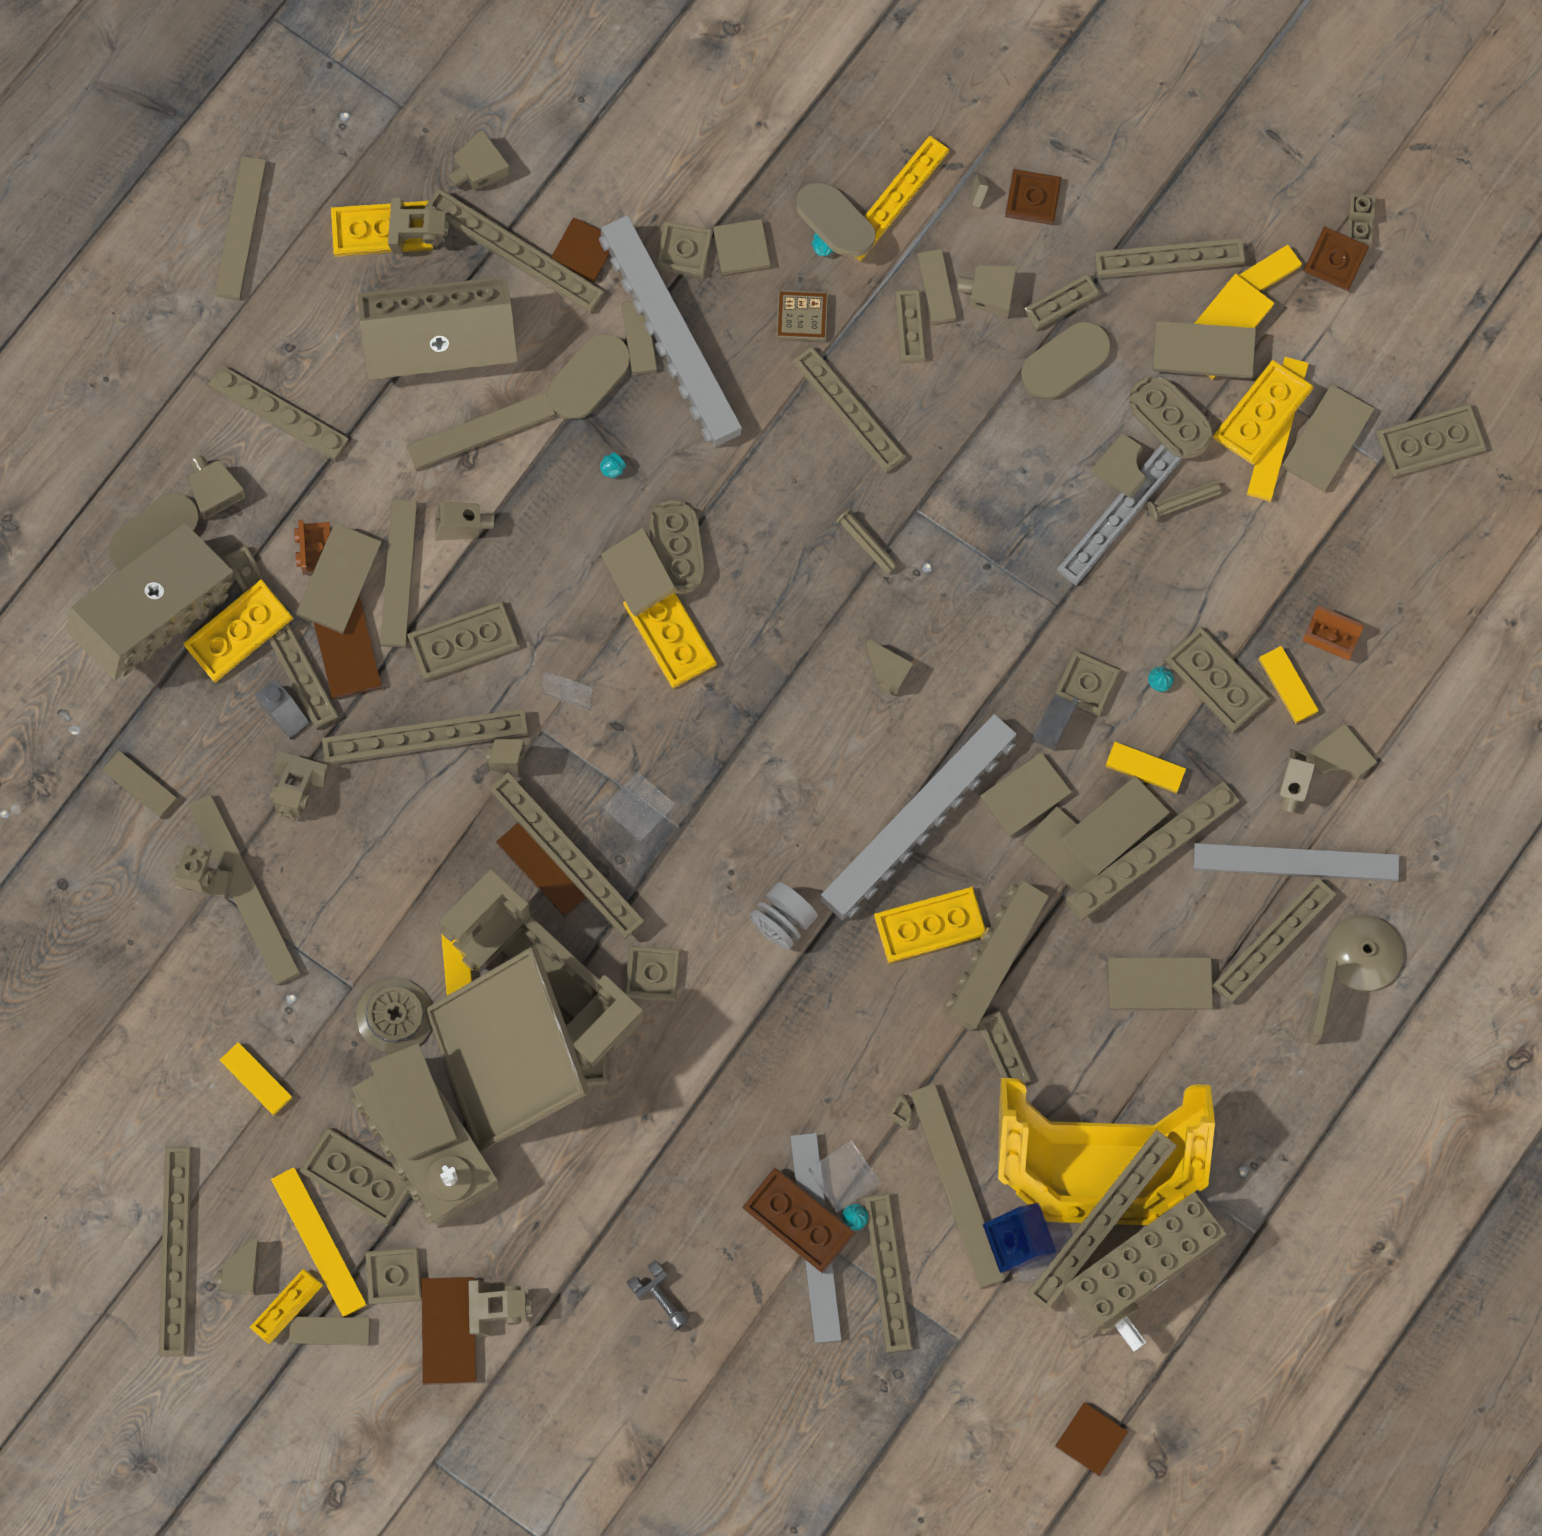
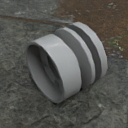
[749,882,818,950]

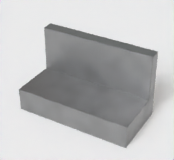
[1032,694,1079,751]

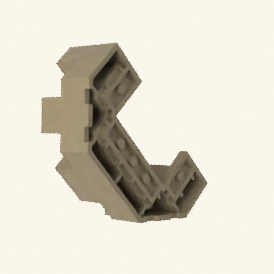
[439,869,643,1068]

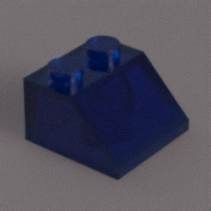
[982,1203,1057,1273]

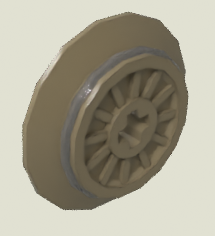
[356,978,432,1054]

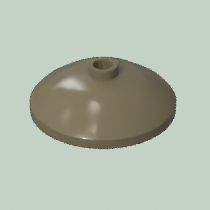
[1326,915,1403,992]

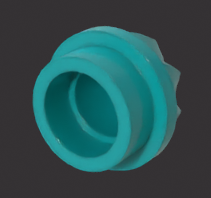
[811,234,834,256]
[600,452,626,478]
[1148,667,1174,692]
[842,1204,868,1230]

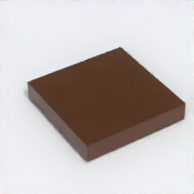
[1005,169,1062,225]
[551,217,610,283]
[1303,226,1369,292]
[1055,1402,1128,1477]

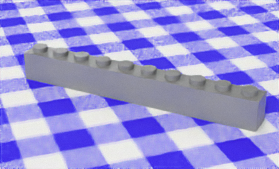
[599,215,742,448]
[820,714,1017,921]

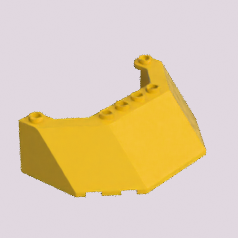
[998,1078,1215,1225]

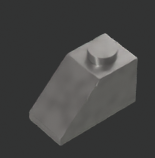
[255,679,310,740]

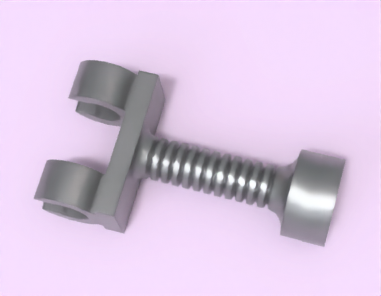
[627,1260,690,1332]

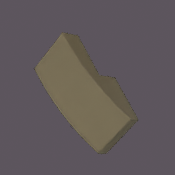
[1347,193,1375,248]

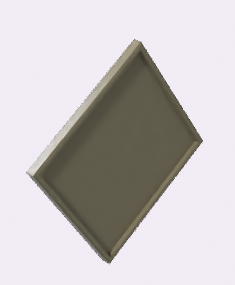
[426,947,590,1152]

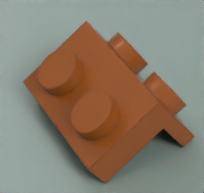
[294,520,331,575]
[1302,606,1364,661]

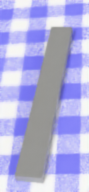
[1057,444,1183,586]
[1193,843,1399,882]
[790,1133,841,1344]

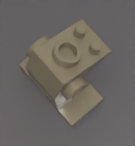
[388,198,449,253]
[270,751,328,821]
[173,845,233,898]
[469,1280,532,1337]

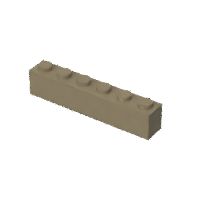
[943,880,1049,1030]

